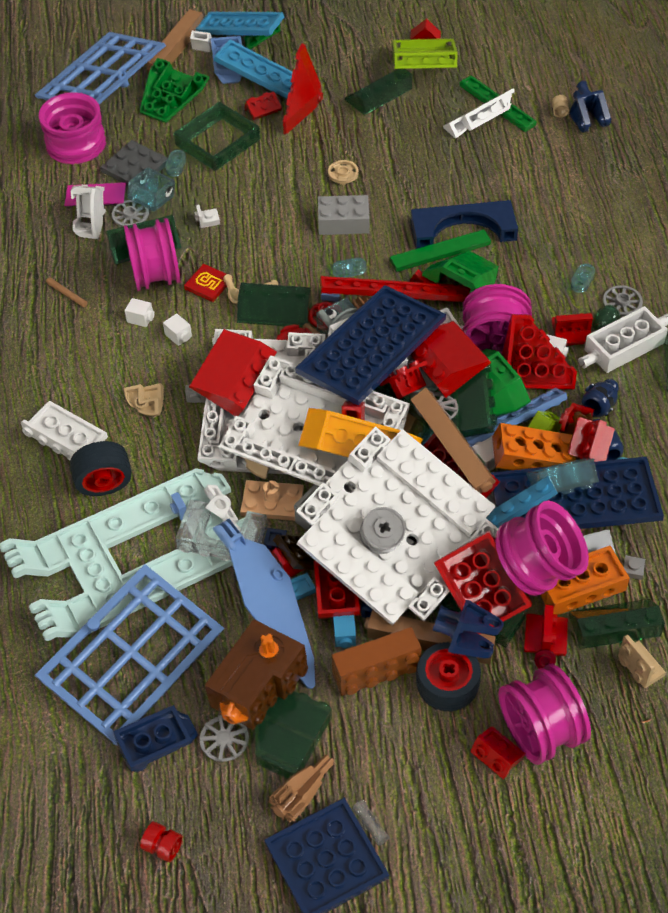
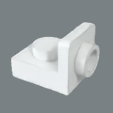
[194,205,220,228]

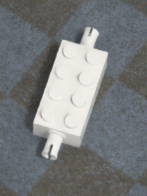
[578,306,668,373]

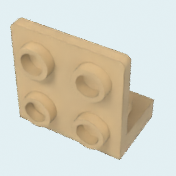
[618,635,666,688]

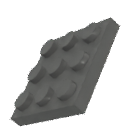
[100,140,169,191]

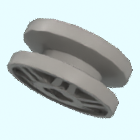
[360,507,406,554]

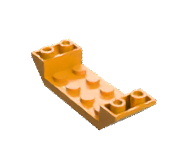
[298,408,423,458]

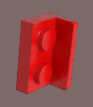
[244,92,282,120]
[470,726,526,779]

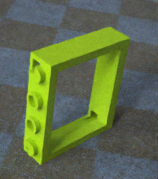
[393,39,458,69]

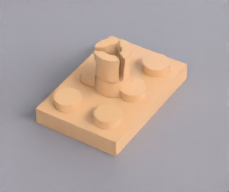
[240,480,304,521]

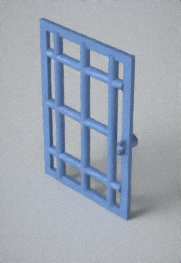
[35,32,166,104]
[35,564,224,746]

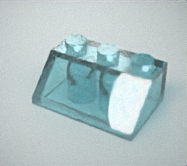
[526,458,599,498]

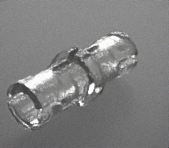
[352,800,389,846]

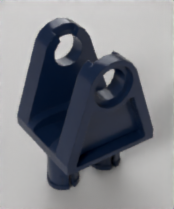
[569,81,611,132]
[433,600,504,658]

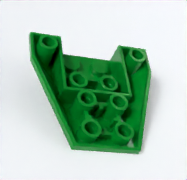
[139,57,210,123]
[422,251,499,294]
[436,348,531,426]

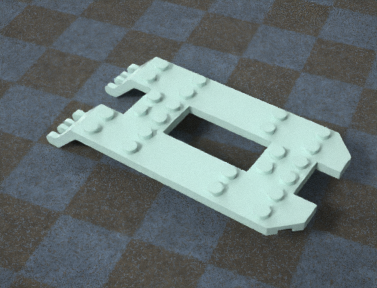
[0,468,258,641]

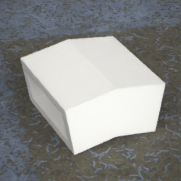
[190,31,212,52]

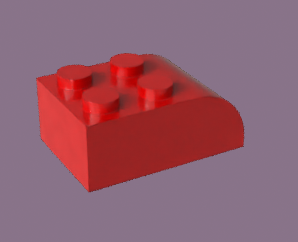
[314,560,360,619]

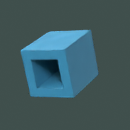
[333,615,356,648]

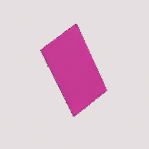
[64,183,126,206]

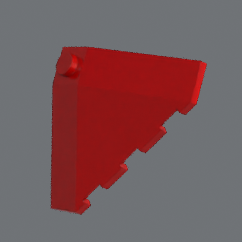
[283,43,323,134]
[502,314,577,389]

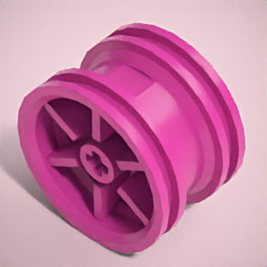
[38,92,106,164]
[124,218,181,292]
[462,284,532,355]
[495,500,589,596]
[498,664,591,765]

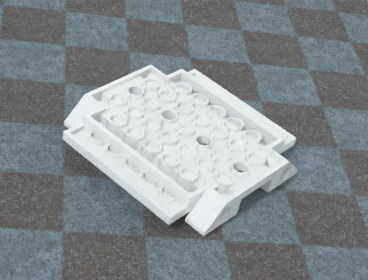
[296,426,498,626]

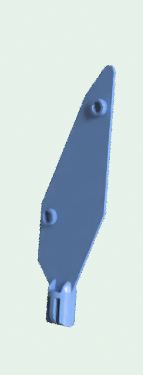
[213,518,315,689]

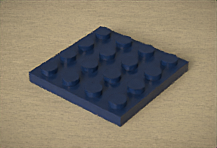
[264,798,390,913]

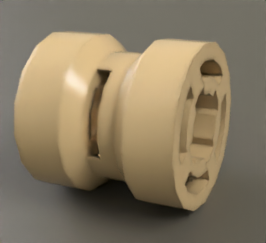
[552,95,569,118]

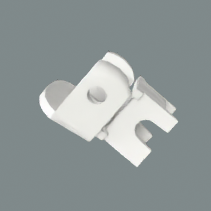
[71,184,106,239]

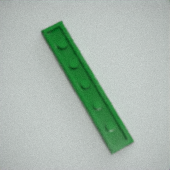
[460,75,537,132]
[390,229,491,272]

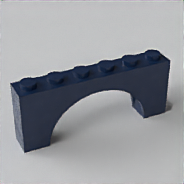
[410,200,518,249]

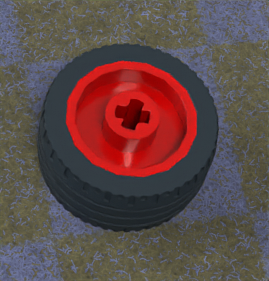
[70,441,132,496]
[416,642,481,712]

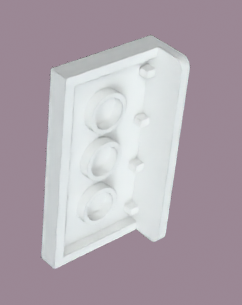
[21,401,108,460]

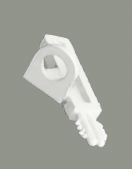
[204,485,243,535]

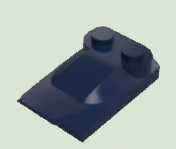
[113,705,199,772]

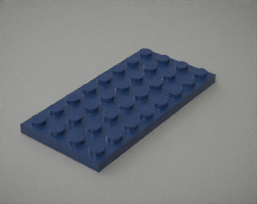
[295,285,446,405]
[491,456,664,529]

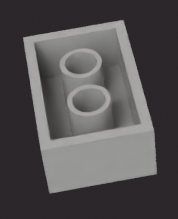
[318,195,369,235]

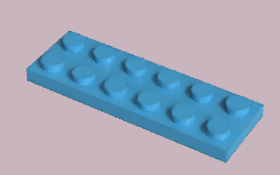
[195,12,284,36]
[214,39,292,99]

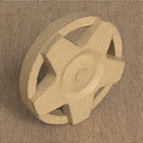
[328,160,358,185]

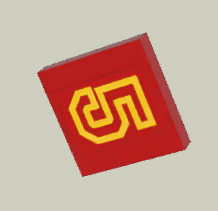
[184,264,227,302]

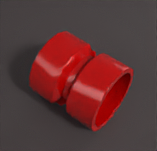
[140,821,183,863]

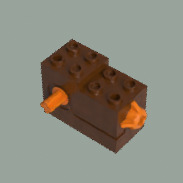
[205,619,308,730]

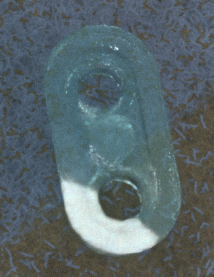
[165,150,186,177]
[332,258,366,278]
[570,264,595,293]

